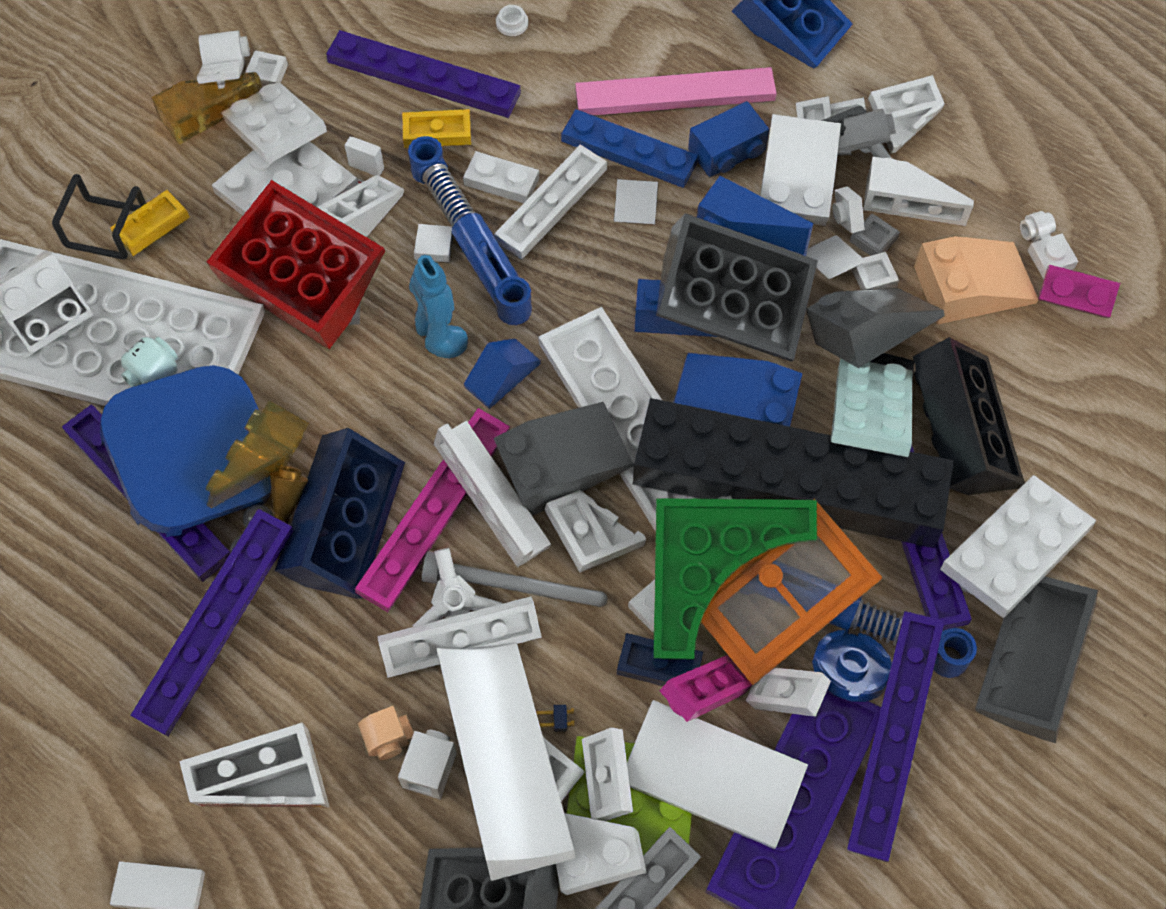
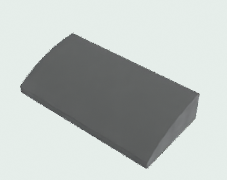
[975,577,1098,743]

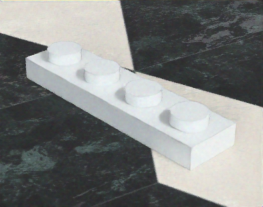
[494,145,607,260]
[377,596,541,678]

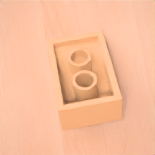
[914,236,1039,325]

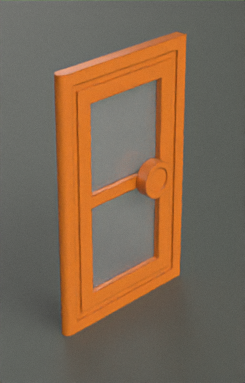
[701,499,883,685]

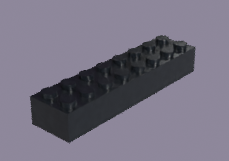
[632,398,954,548]

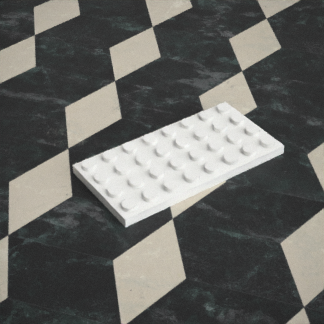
[0,239,265,406]

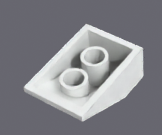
[760,114,841,226]

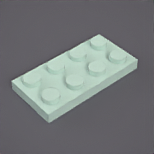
[831,358,913,457]

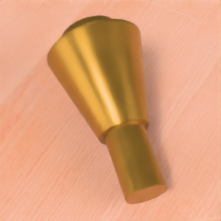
[270,466,308,524]

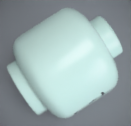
[121,337,178,387]

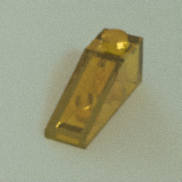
[151,72,262,144]

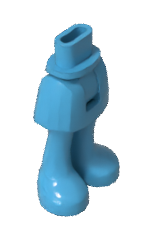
[409,255,468,359]

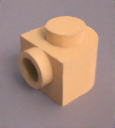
[358,706,414,760]

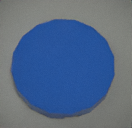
[812,630,892,702]

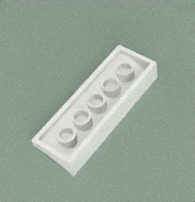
[436,643,576,881]

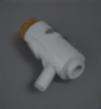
[821,105,896,158]

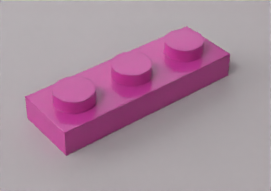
[659,655,752,722]

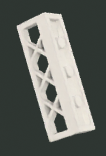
[434,421,551,568]

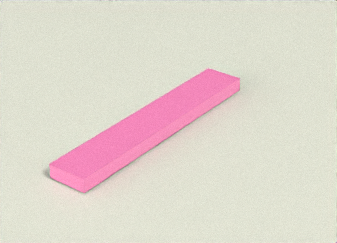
[575,67,777,115]

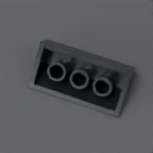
[913,337,1025,495]

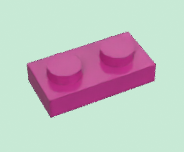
[1038,265,1120,318]

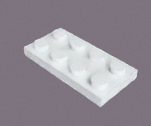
[940,475,1096,618]

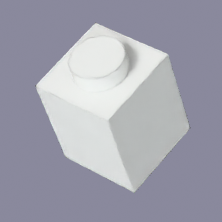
[398,730,456,800]

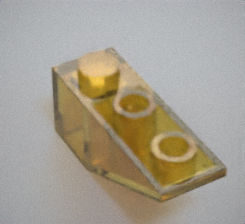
[205,401,309,508]

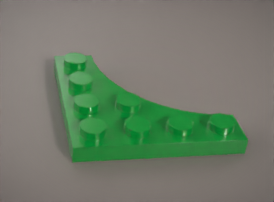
[653,498,817,660]

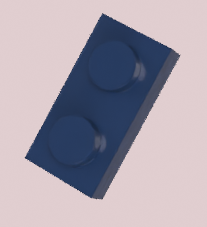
[616,633,703,686]

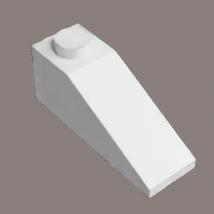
[863,157,974,226]
[317,175,404,237]

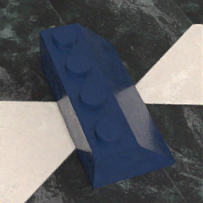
[275,428,405,599]

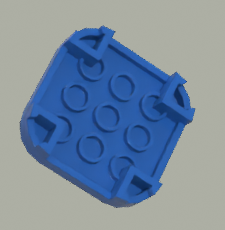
[100,365,281,537]

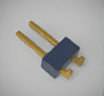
[536,705,574,732]

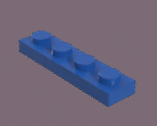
[561,109,698,188]

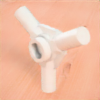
[412,548,502,627]

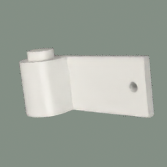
[197,30,250,89]

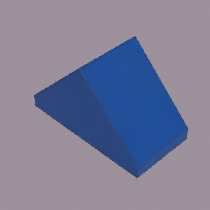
[464,339,541,409]

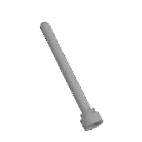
[422,551,608,607]

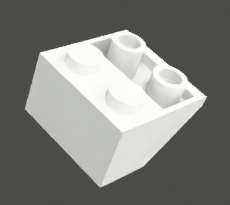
[0,250,94,354]

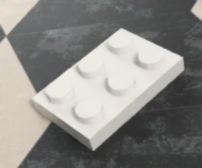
[221,81,327,164]

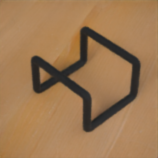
[52,174,146,259]

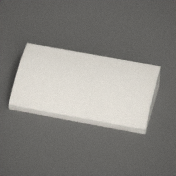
[627,700,808,849]

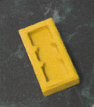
[110,190,190,256]

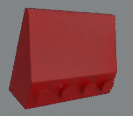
[206,180,385,349]

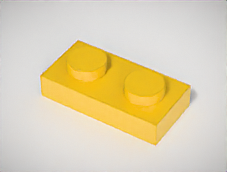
[402,109,471,148]

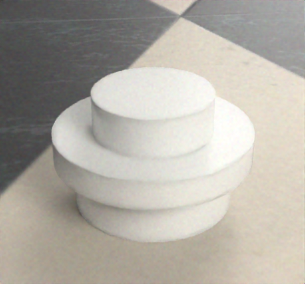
[496,5,528,36]

